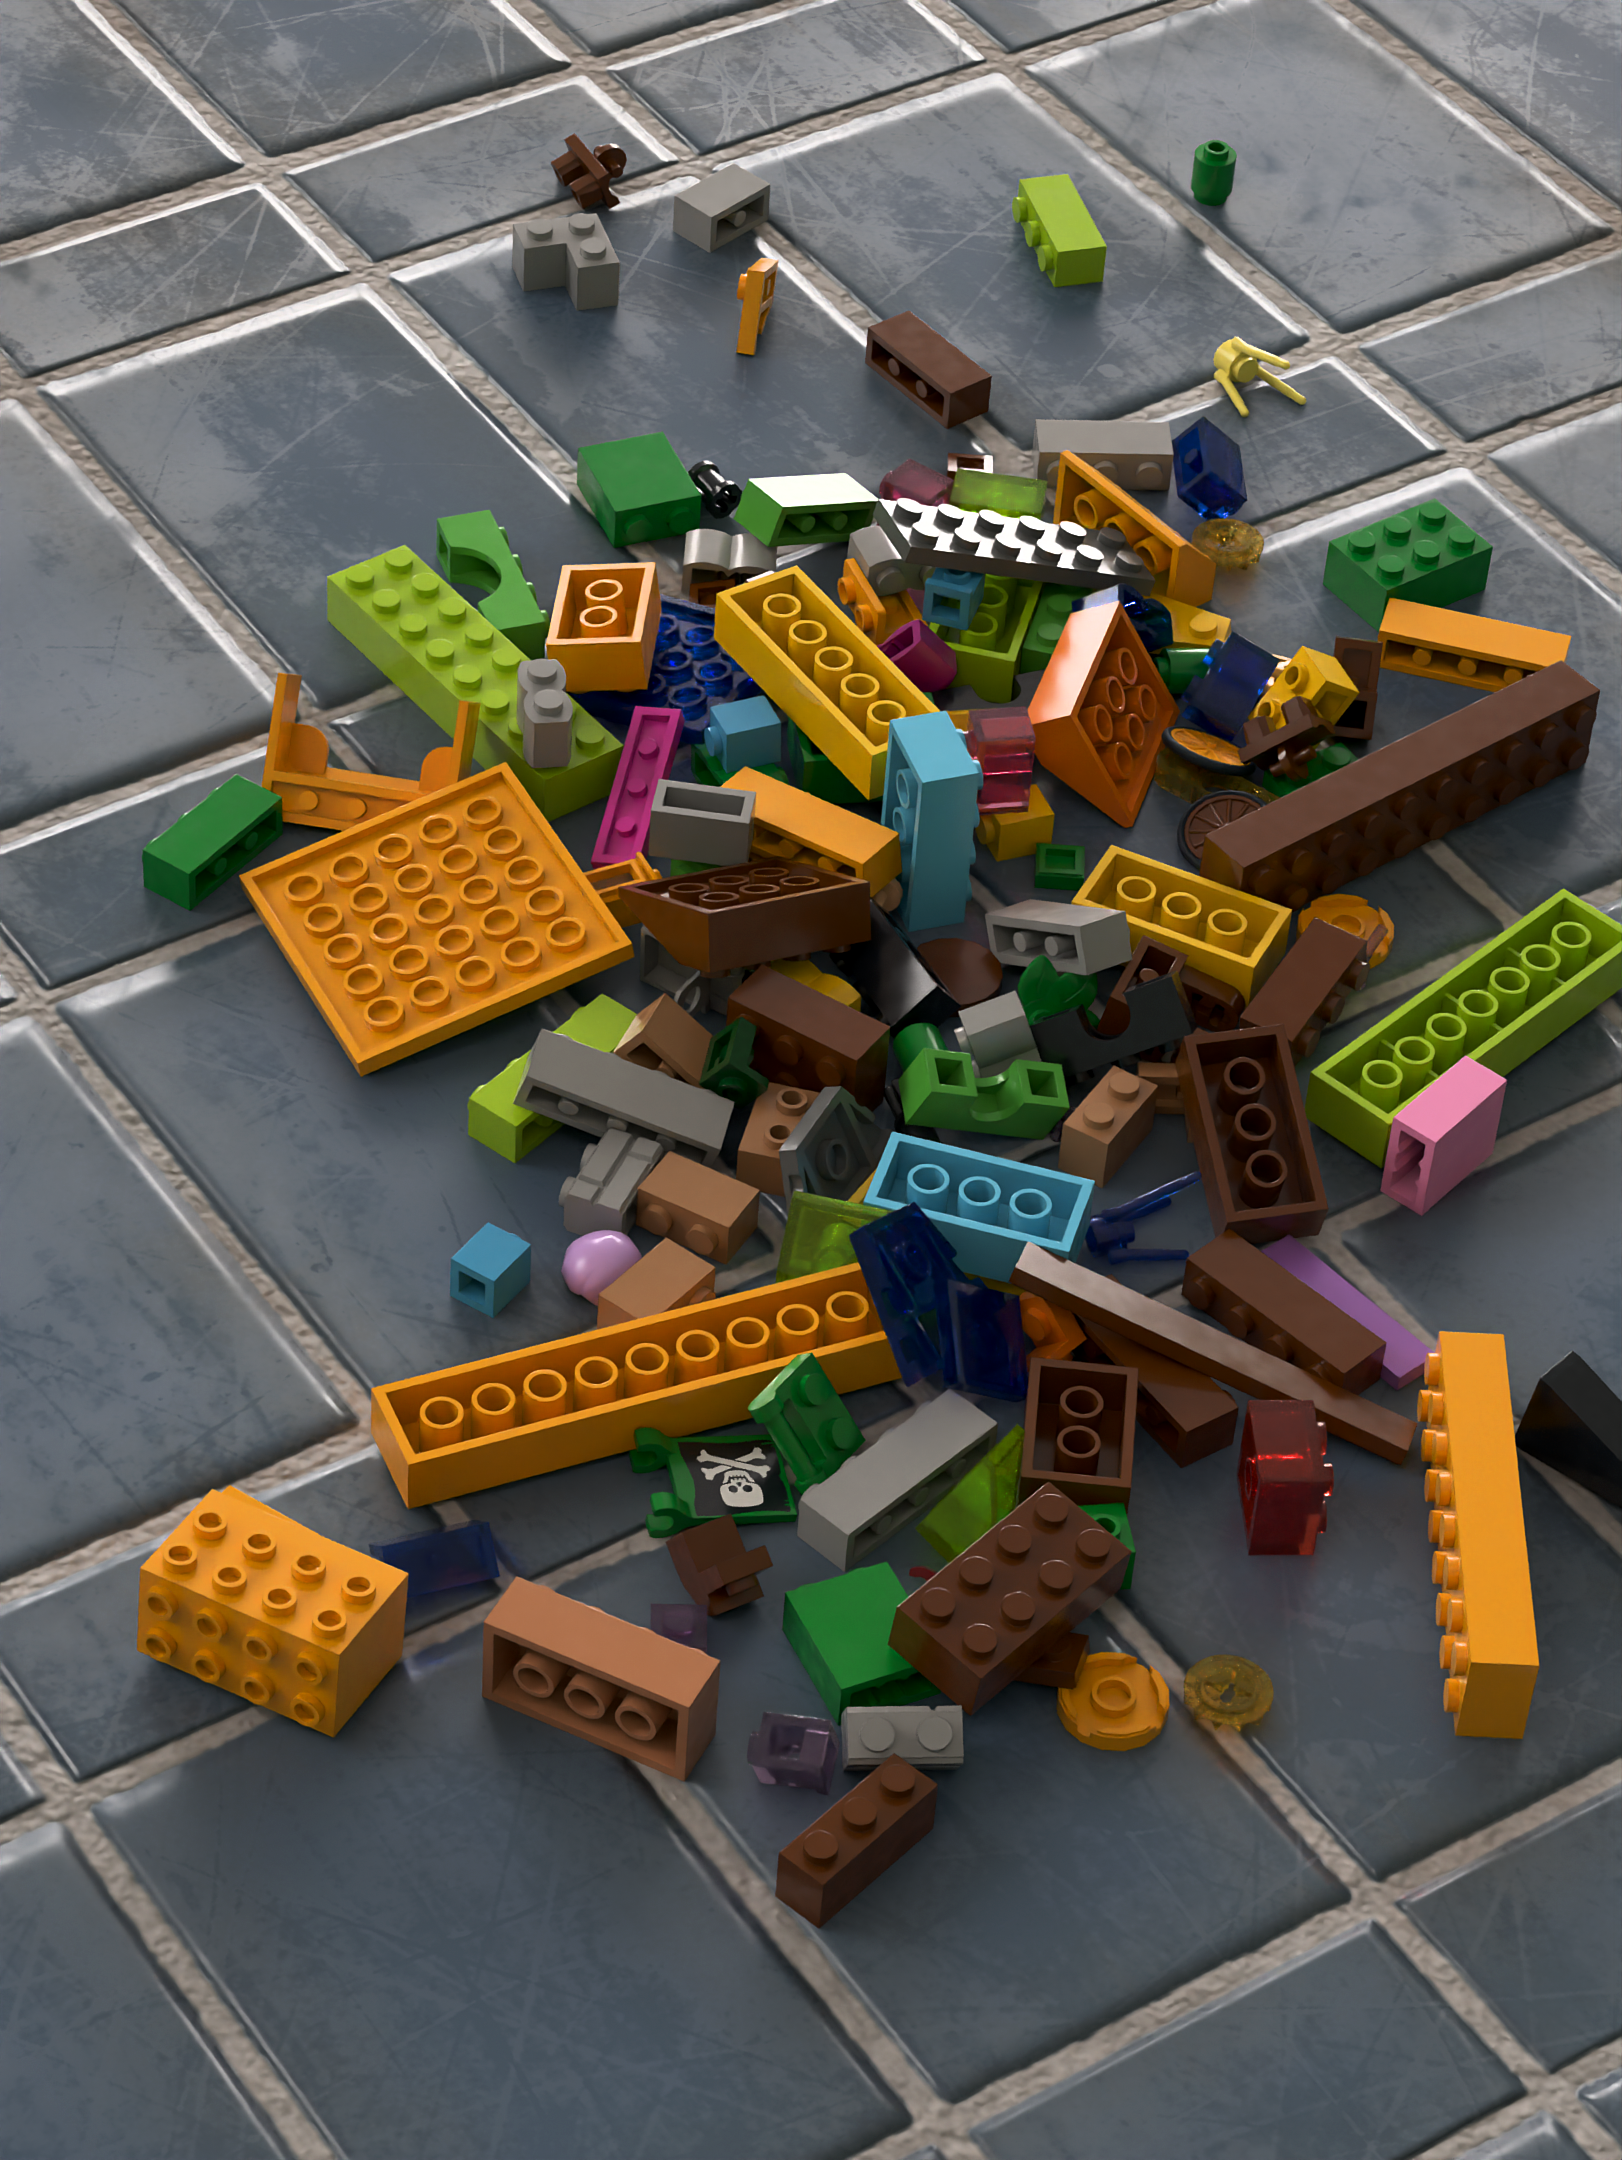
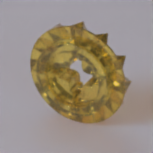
[1191,518,1264,572]
[1183,1654,1274,1732]

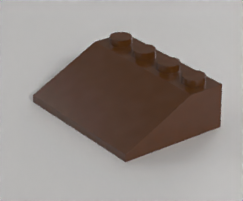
[618,856,871,978]

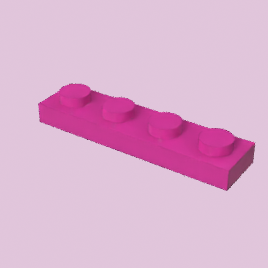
[591,706,685,870]

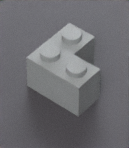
[512,213,620,311]

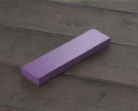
[1261,1235,1435,1390]

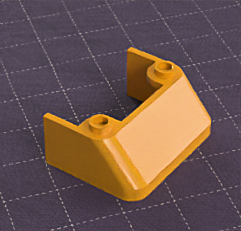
[262,673,481,831]

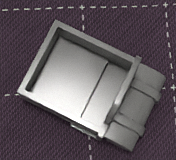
[640,925,745,1017]

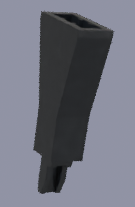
[1515,1350,1622,1508]

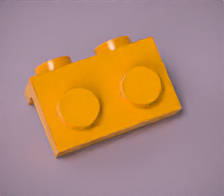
[837,558,928,646]

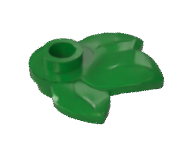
[1018,955,1100,1029]

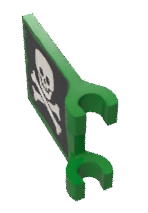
[629,1428,797,1538]

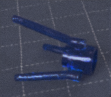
[1085,1171,1202,1265]

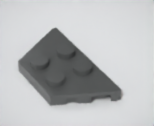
[779,1086,895,1263]

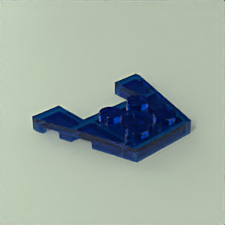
[849,1201,1019,1388]

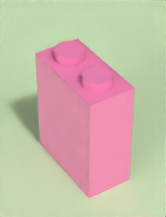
[1380,1055,1507,1216]

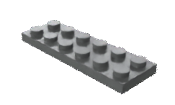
[873,498,1156,596]

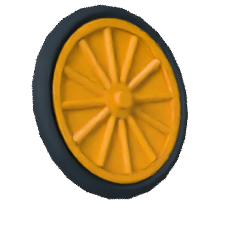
[1161,726,1257,777]

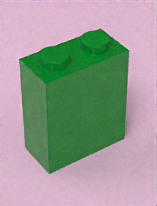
[577,431,701,548]
[782,1561,941,1726]

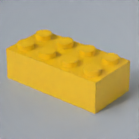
[1071,845,1292,1011]

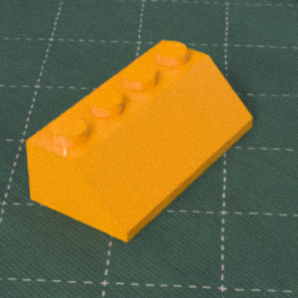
[1053,450,1216,607]

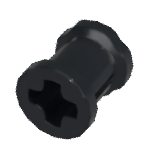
[688,461,742,519]

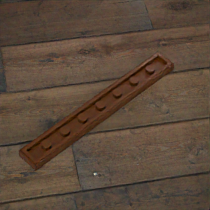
[1008,1241,1418,1465]

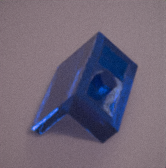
[369,1520,500,1598]

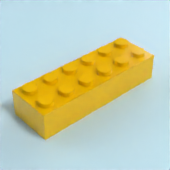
[714,565,940,800]

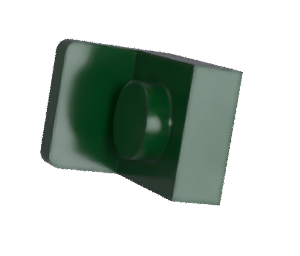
[699,1017,769,1109]

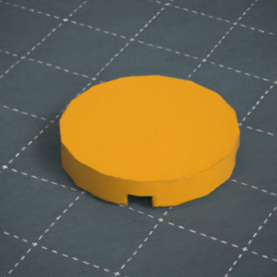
[1296,894,1394,969]
[1057,1652,1169,1751]

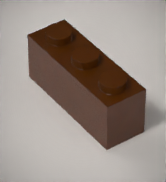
[865,310,992,429]
[1239,917,1370,1068]
[775,1753,938,1929]

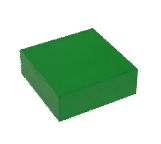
[1034,843,1085,891]

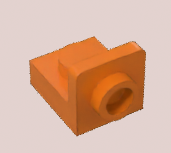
[1011,1291,1087,1373]

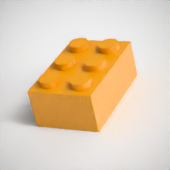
[546,562,662,694]

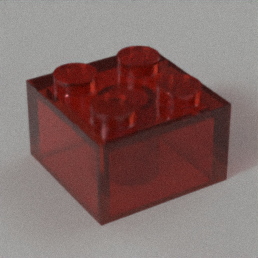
[1236,1400,1334,1556]

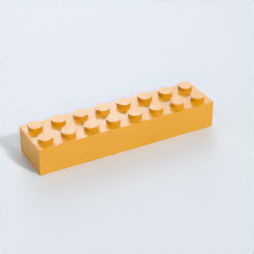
[1417,1331,1539,1739]

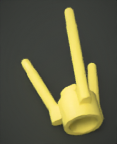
[1213,337,1306,417]

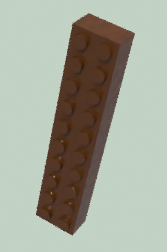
[1199,660,1600,912]

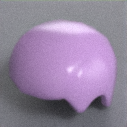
[561,1230,642,1306]

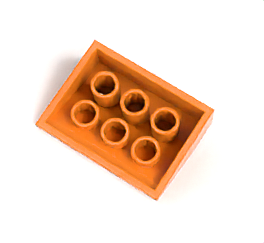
[1020,601,1180,828]

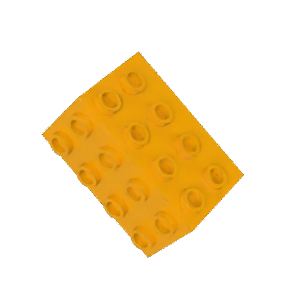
[137,1489,409,1738]

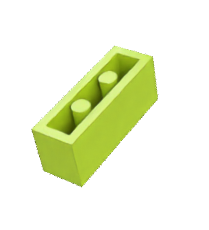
[1012,174,1107,287]

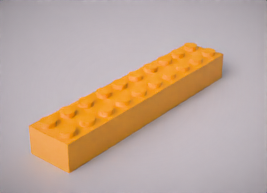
[371,1258,918,1509]

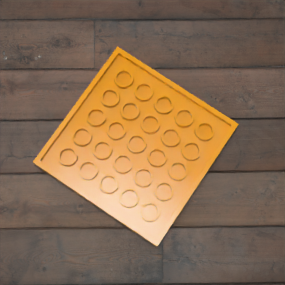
[239,762,635,1077]

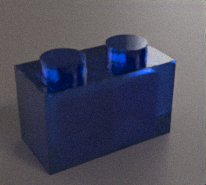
[1172,416,1248,526]

